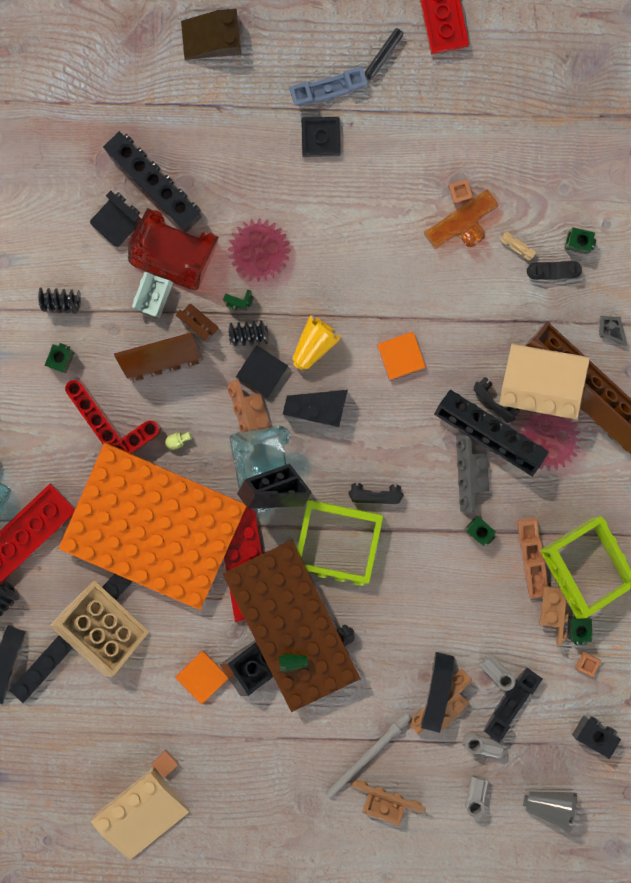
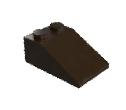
[181,9,241,60]

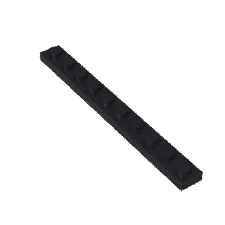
[9,573,133,703]

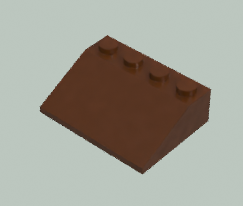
[114,332,203,382]

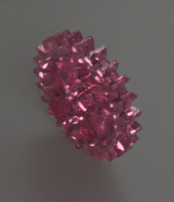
[228,218,290,282]
[518,412,581,471]

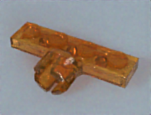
[424,189,498,249]

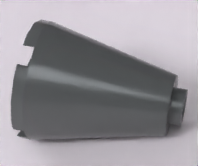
[523,791,578,832]

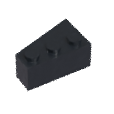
[283,390,348,428]
[237,463,312,509]

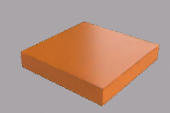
[377,332,426,380]
[175,650,228,705]

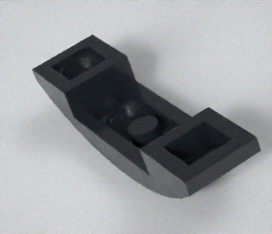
[0,626,27,704]
[421,652,454,733]
[484,667,543,743]

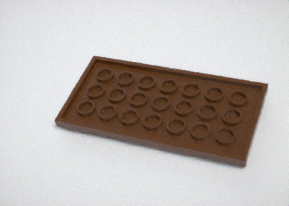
[223,539,361,712]

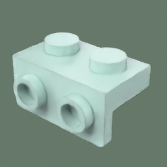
[132,272,173,318]

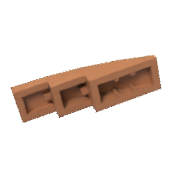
[517,517,548,599]

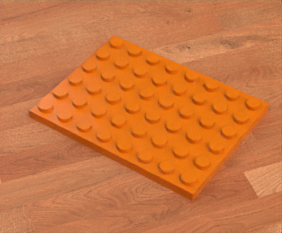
[58,442,246,610]

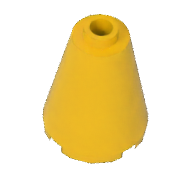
[292,315,342,370]

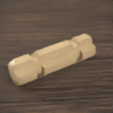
[501,232,536,261]

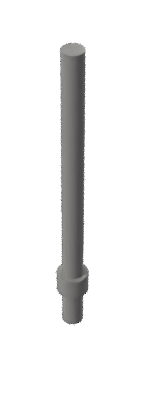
[325,713,412,799]

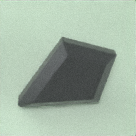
[599,316,627,346]

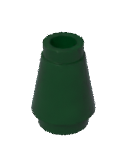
[279,653,308,673]

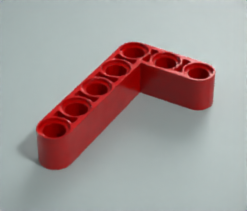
[65,380,161,454]

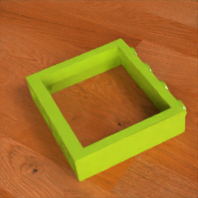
[297,499,383,586]
[540,516,631,619]

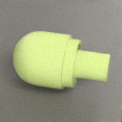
[165,432,192,450]

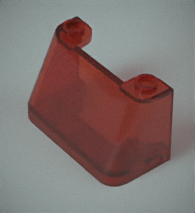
[128,208,219,290]

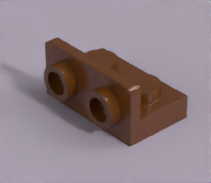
[176,304,219,342]

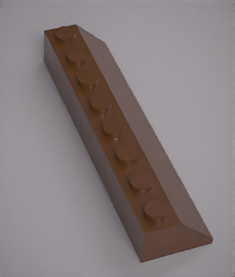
[525,321,631,454]

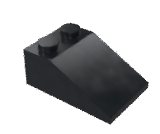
[220,640,273,696]

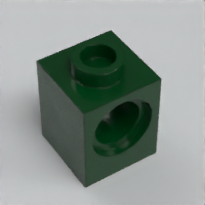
[564,227,596,254]
[44,343,75,373]
[464,515,496,546]
[568,616,592,645]

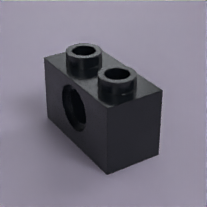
[572,715,621,759]

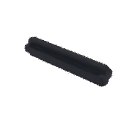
[365,28,404,80]

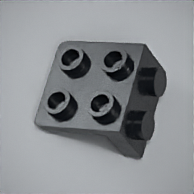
[90,190,143,247]

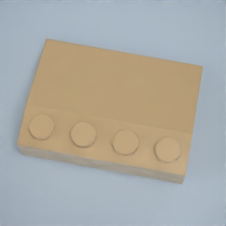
[500,344,590,420]
[50,580,149,677]
[91,767,190,860]

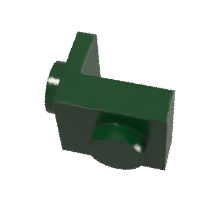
[223,289,254,311]

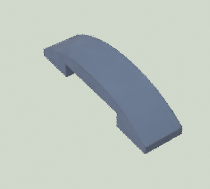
[289,66,368,106]

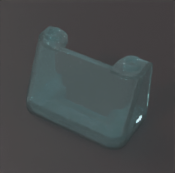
[230,426,291,514]

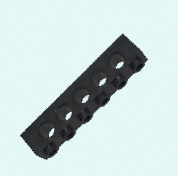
[103,131,202,233]
[434,389,549,477]

